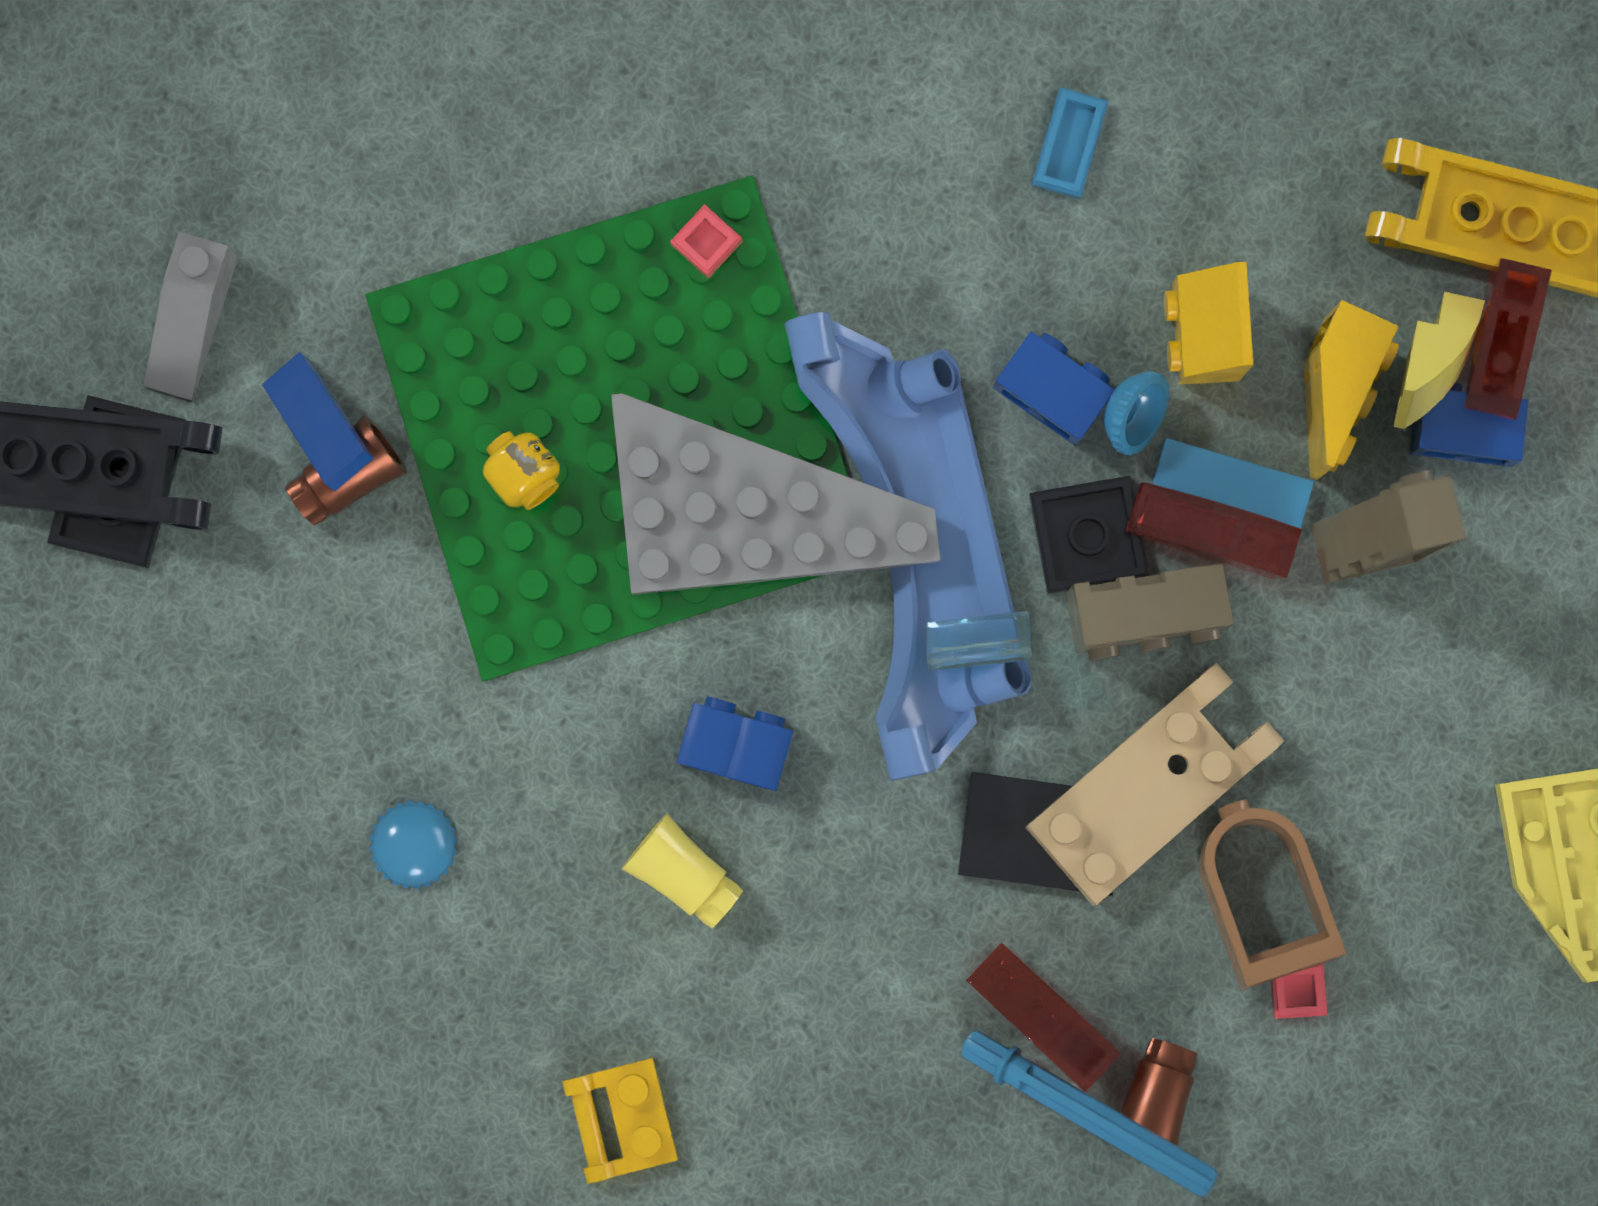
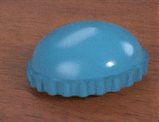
[1104,371,1170,456]
[369,800,457,889]

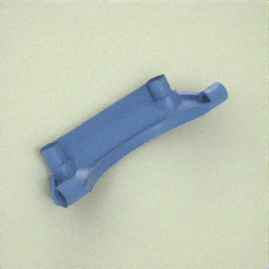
[784,312,1032,781]

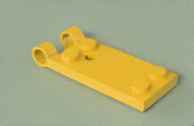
[1364,138,1598,298]

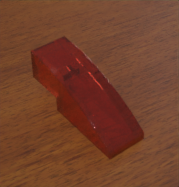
[1126,482,1302,579]

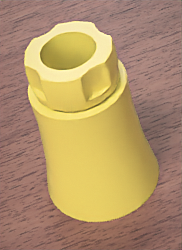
[621,813,743,928]

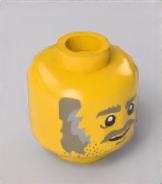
[483,431,560,510]

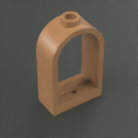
[1199,799,1347,991]

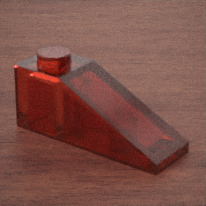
[1464,258,1552,420]

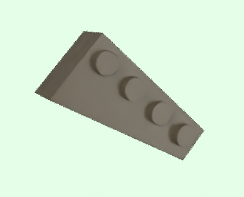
[1310,470,1467,584]

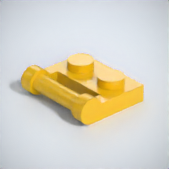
[562,1057,678,1184]

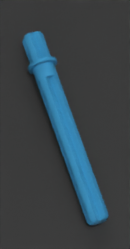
[961,1031,1218,1197]

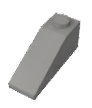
[143,232,238,401]

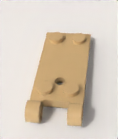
[1025,662,1285,906]

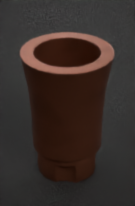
[285,415,408,526]
[1120,1038,1198,1147]

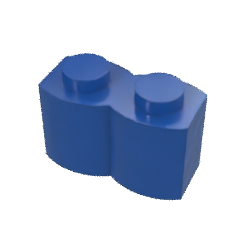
[676,696,793,792]

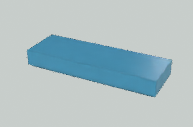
[1150,438,1314,532]

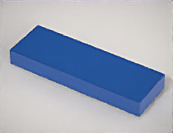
[262,352,374,492]

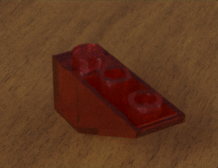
[966,943,1121,1092]

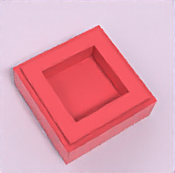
[670,204,743,279]
[1271,964,1327,1019]

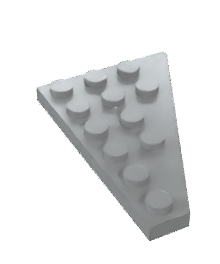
[611,393,940,595]

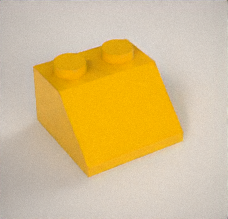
[1164,262,1254,385]

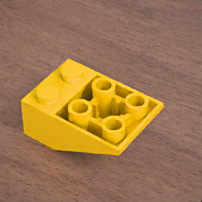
[1303,300,1400,480]

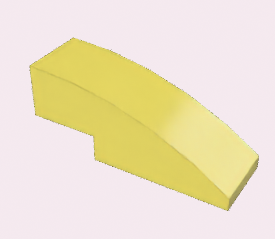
[1394,292,1485,429]

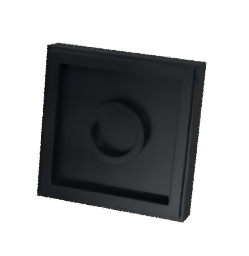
[1029,475,1149,595]

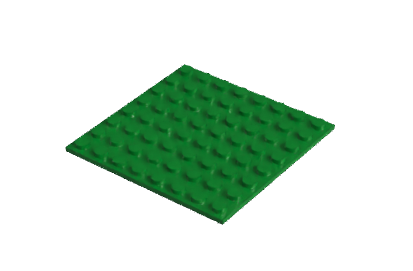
[365,175,848,682]

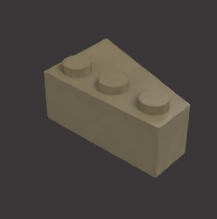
[1065,564,1234,661]

